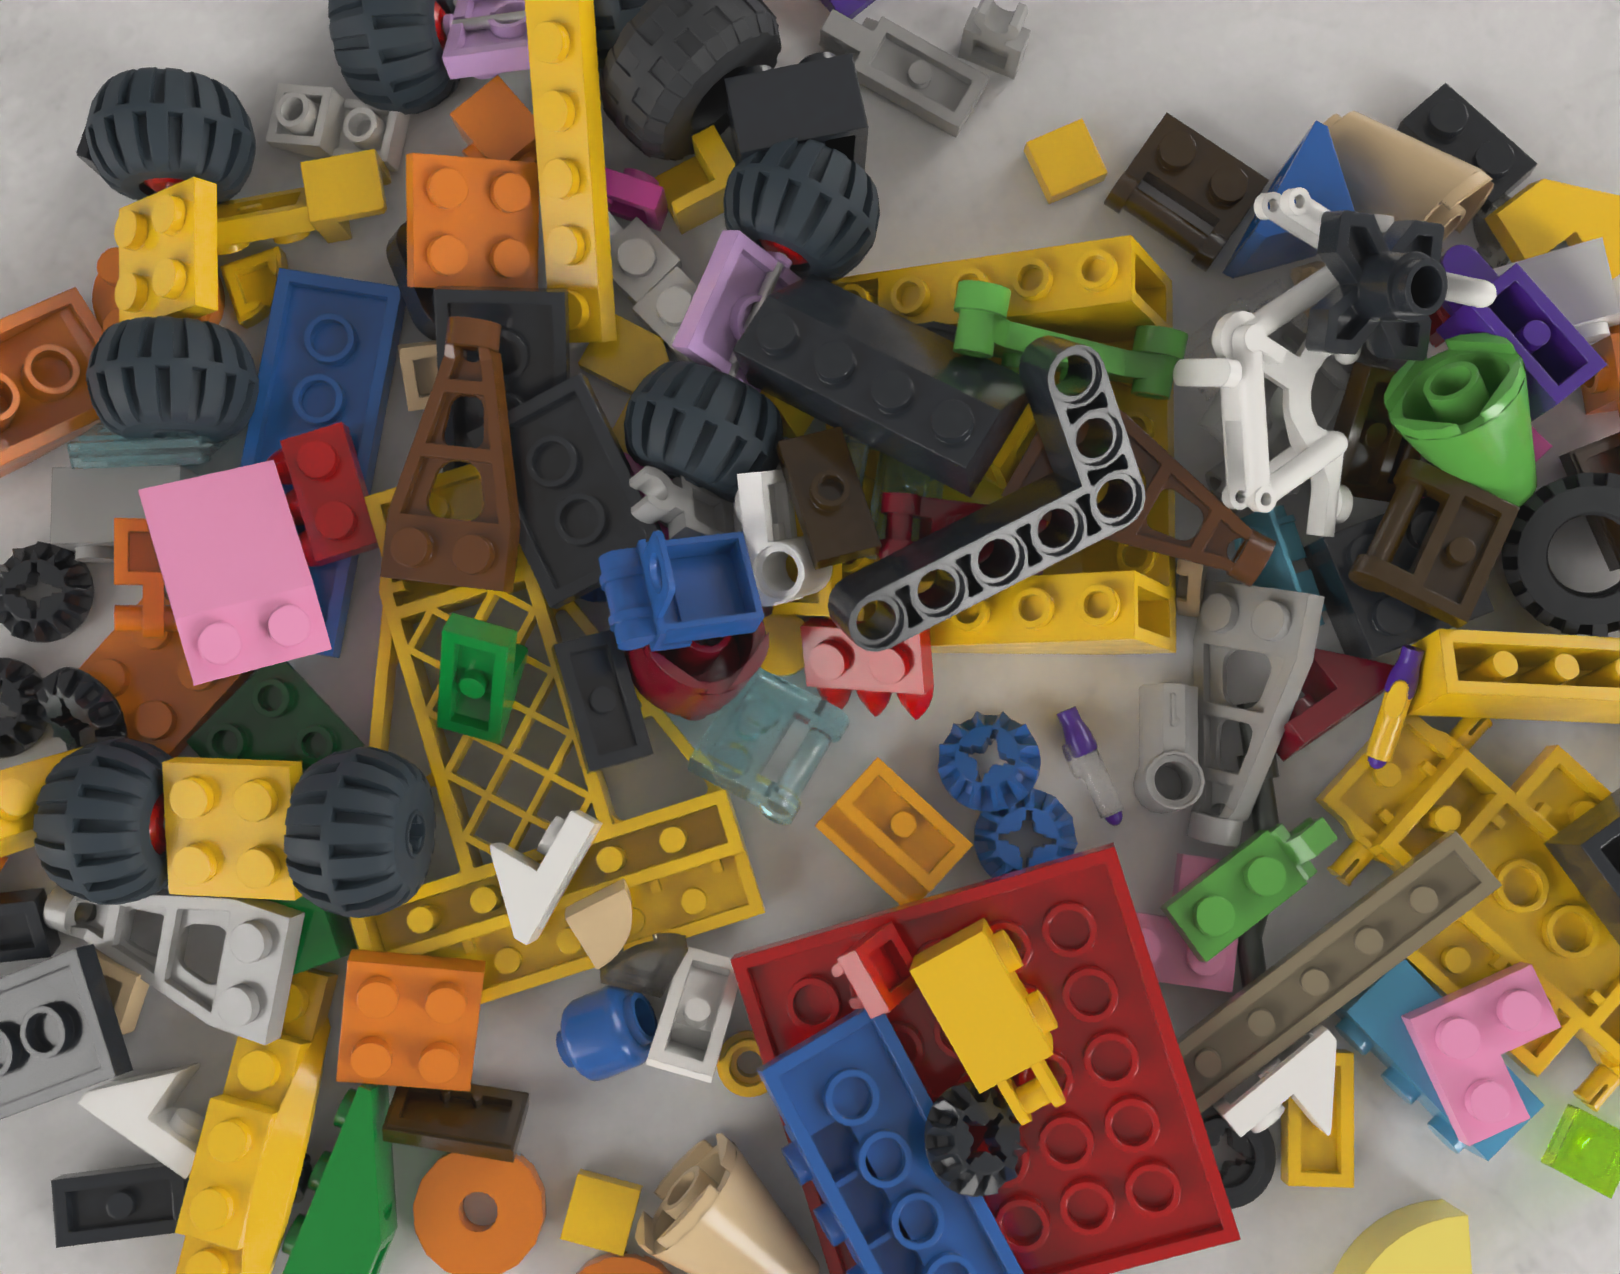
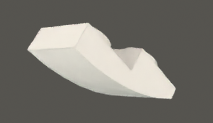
[266,83,411,171]

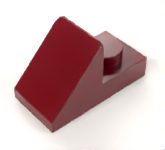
[1276,648,1394,762]

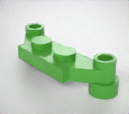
[953,280,1188,400]

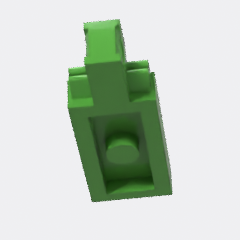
[1160,817,1338,962]

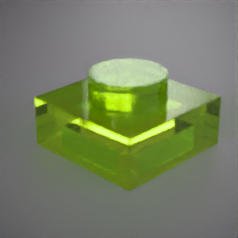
[1541,1104,1620,1199]

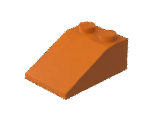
[0,287,103,478]

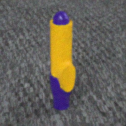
[1365,645,1425,769]

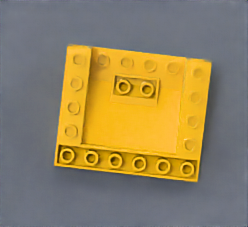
[824,235,1176,655]

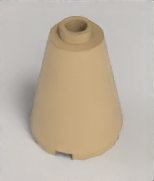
[1323,111,1494,253]
[635,1133,820,1274]

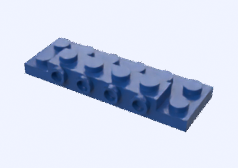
[756,1008,1024,1274]

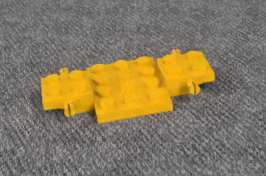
[1315,715,1620,1112]

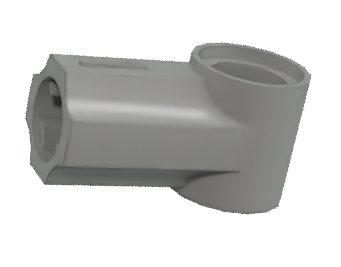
[1133,683,1205,814]

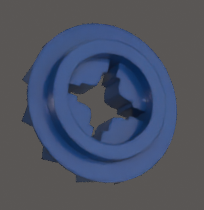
[938,711,1041,812]
[974,788,1078,878]

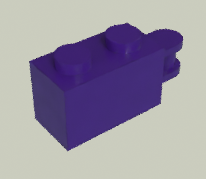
[1436,245,1607,422]

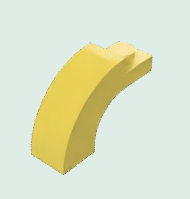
[1333,1199,1472,1274]

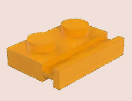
[814,757,973,905]

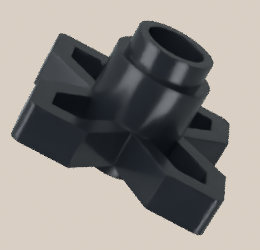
[1305,210,1448,361]

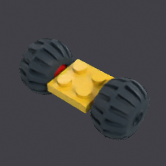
[85,67,259,445]
[33,738,436,918]

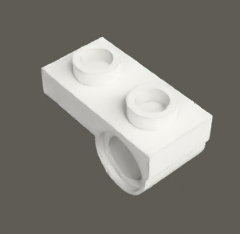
[735,469,833,606]

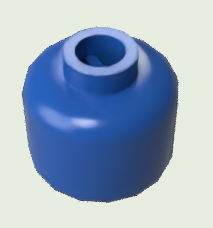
[556,984,658,1081]

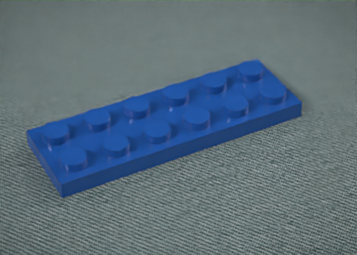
[240,268,406,658]

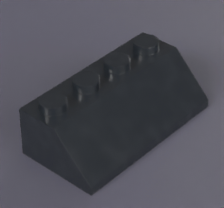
[733,274,1029,498]

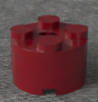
[624,608,769,721]

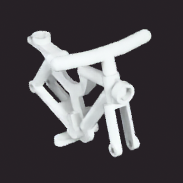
[1173,187,1497,537]

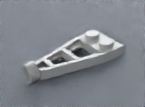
[1187,579,1325,847]
[43,885,305,1045]

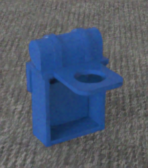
[598,530,764,652]

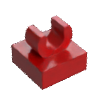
[831,921,918,1019]

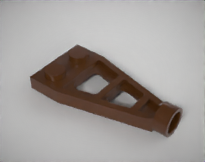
[380,316,521,593]
[1001,409,1276,587]

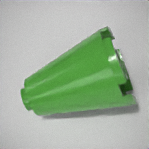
[1384,333,1537,507]

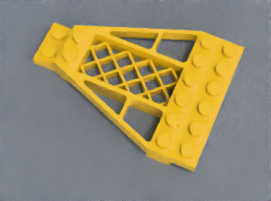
[350,464,766,1004]

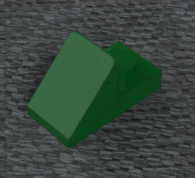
[437,613,528,744]

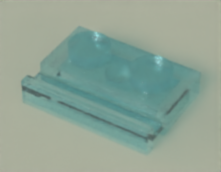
[67,422,231,469]

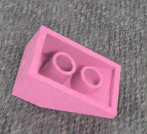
[138,460,332,686]

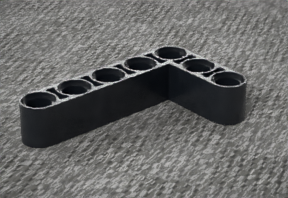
[827,335,1146,652]

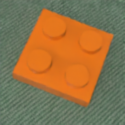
[406,153,539,288]
[79,592,254,758]
[336,949,486,1092]

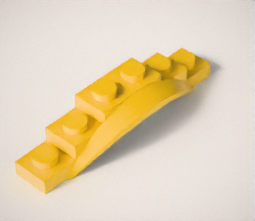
[175,968,338,1274]

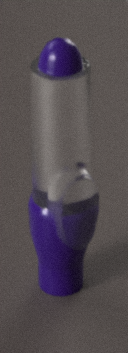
[1056,706,1124,826]

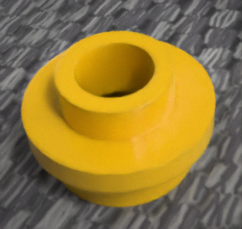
[717,1030,768,1097]

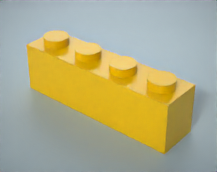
[1399,629,1620,724]

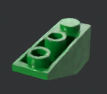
[282,1084,398,1274]

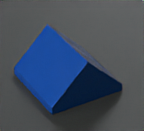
[1222,120,1355,279]

